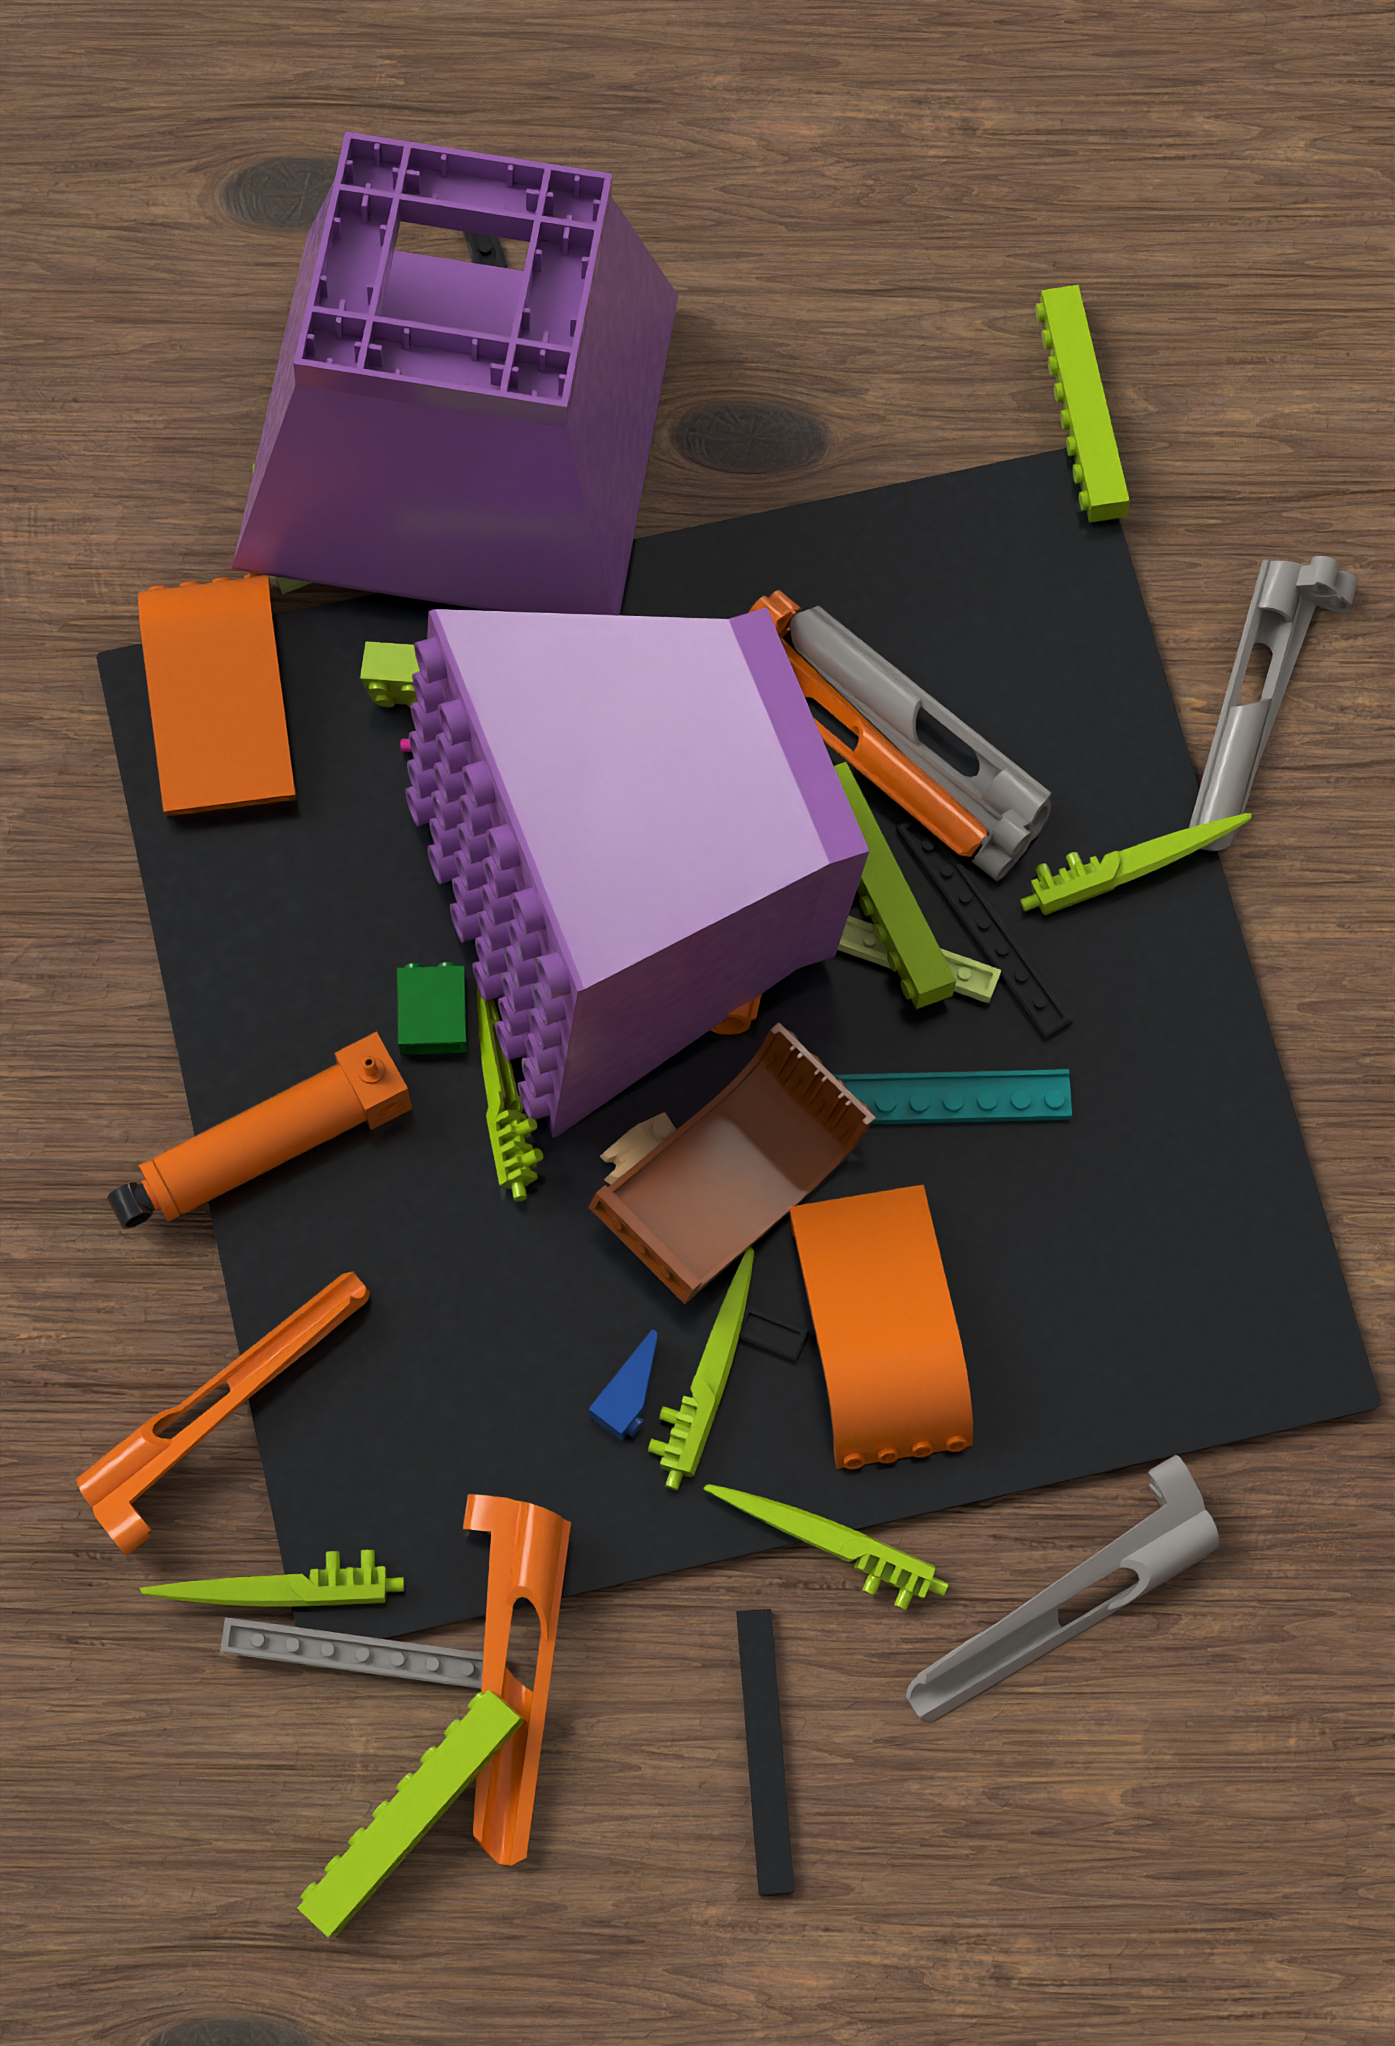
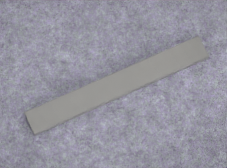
[220,1617,484,1689]

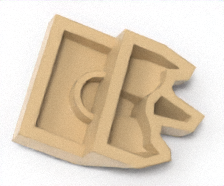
[600,1112,676,1185]

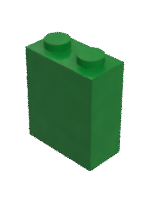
[397,962,467,1055]

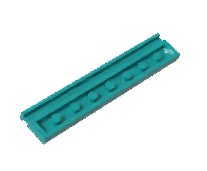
[833,1069,1072,1124]

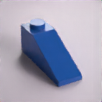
[589,1329,658,1442]

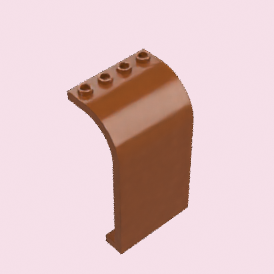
[588,1023,876,1304]

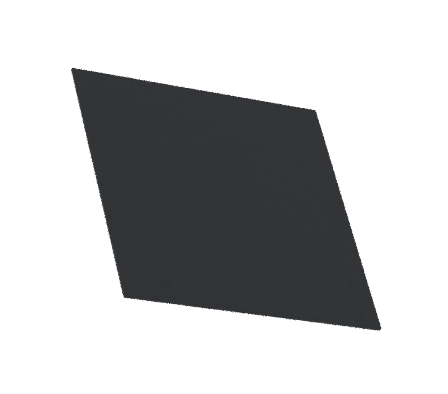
[96,448,1380,1639]

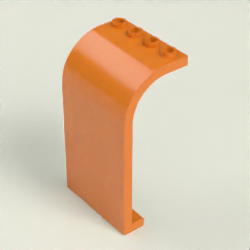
[138,573,297,817]
[789,1185,973,1469]

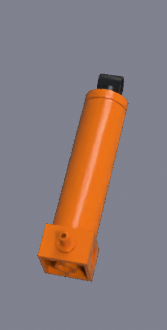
[107,1031,412,1229]

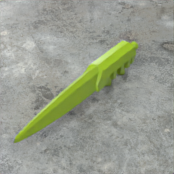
[1020,813,1252,915]
[476,984,543,1201]
[648,1247,754,1491]
[703,1485,948,1611]
[140,1550,404,1607]

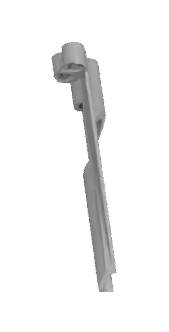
[1189,556,1358,851]
[790,606,1051,881]
[906,1455,1219,1722]

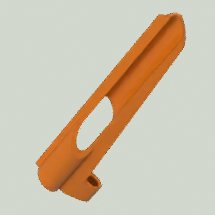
[748,590,987,857]
[77,1272,370,1556]
[463,1494,571,1866]

